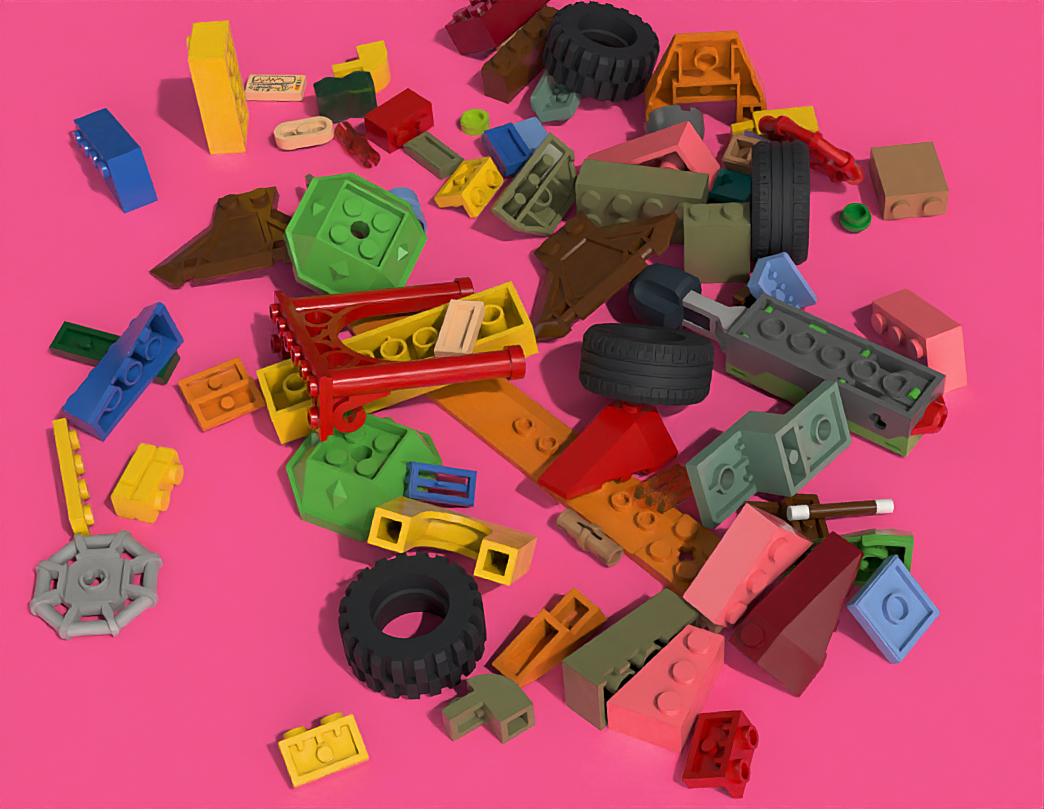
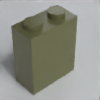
[683,202,751,284]

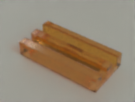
[633,463,694,514]

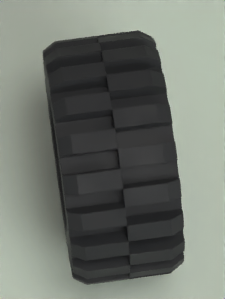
[542,1,660,103]
[338,552,487,700]

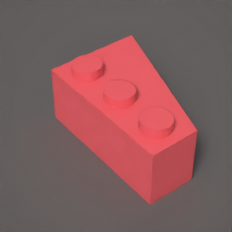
[871,288,967,394]
[683,503,813,629]
[607,624,725,754]

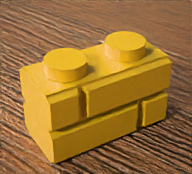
[110,443,184,524]

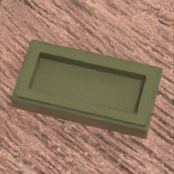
[403,131,464,180]

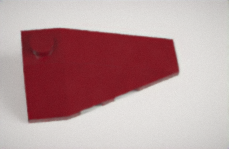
[728,531,864,697]

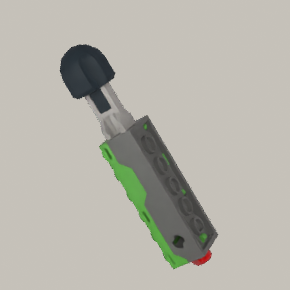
[627,263,948,457]

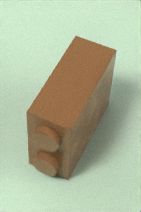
[869,141,949,221]

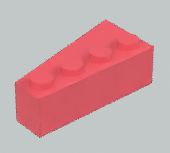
[586,121,721,192]

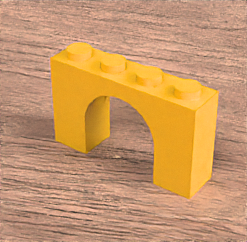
[367,496,538,586]

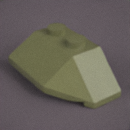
[491,132,577,237]

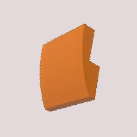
[177,356,266,432]

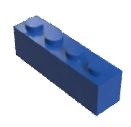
[62,302,184,442]

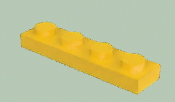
[52,417,95,536]

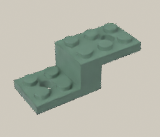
[685,380,852,529]

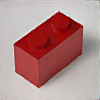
[364,88,434,154]

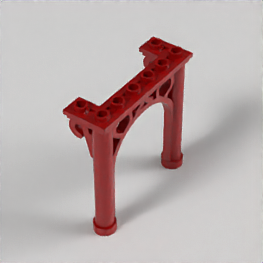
[269,277,526,441]

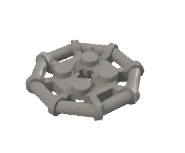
[29,530,163,640]

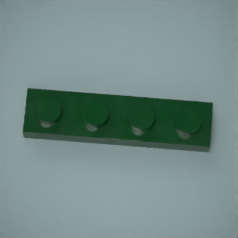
[49,321,181,385]

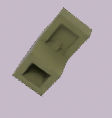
[441,674,535,744]

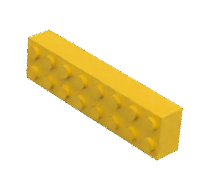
[256,281,539,444]

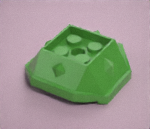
[283,172,428,295]
[285,409,443,542]

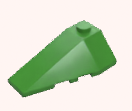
[779,528,914,586]

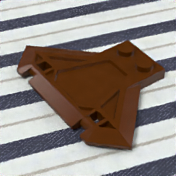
[149,186,292,287]
[531,211,677,342]

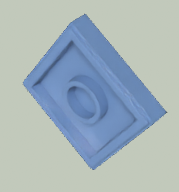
[846,555,941,664]

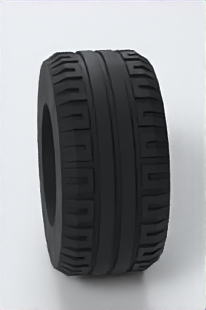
[750,141,810,265]
[578,323,715,405]

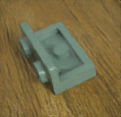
[530,70,583,123]

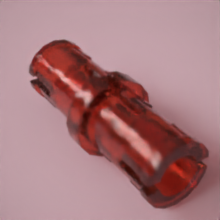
[334,121,381,168]

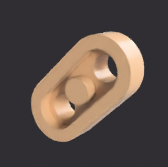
[274,116,334,150]

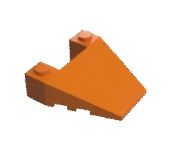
[644,30,767,123]

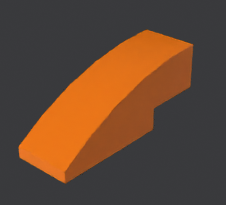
[492,587,608,688]

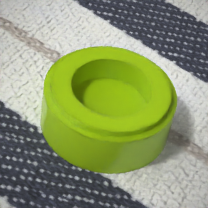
[460,109,490,136]

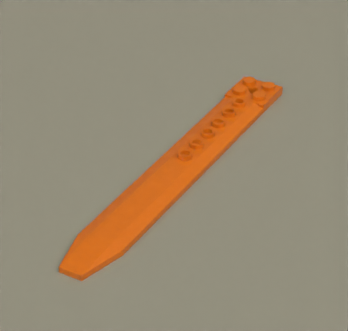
[347,312,721,603]

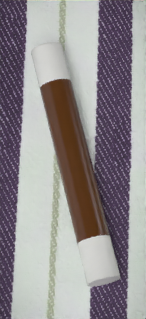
[787,499,894,521]

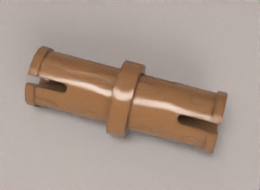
[556,508,624,567]

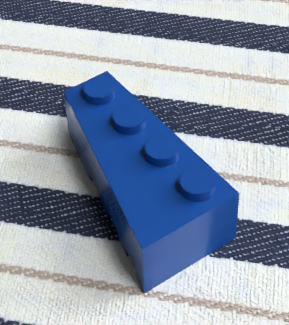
[73,108,158,213]

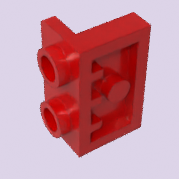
[682,710,759,799]

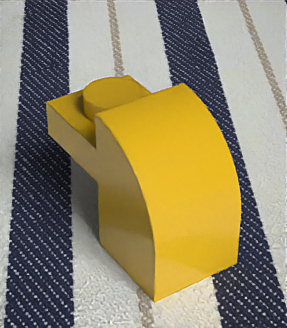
[332,40,391,96]

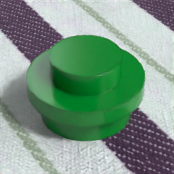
[839,203,872,232]

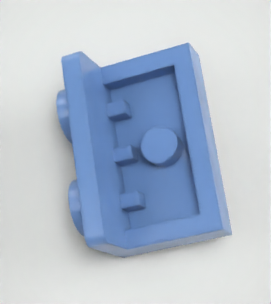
[747,252,818,309]

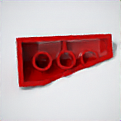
[538,399,678,500]

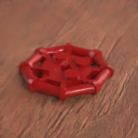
[758,115,864,185]

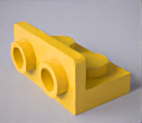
[434,157,504,218]
[278,712,369,789]

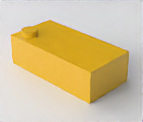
[187,20,249,155]

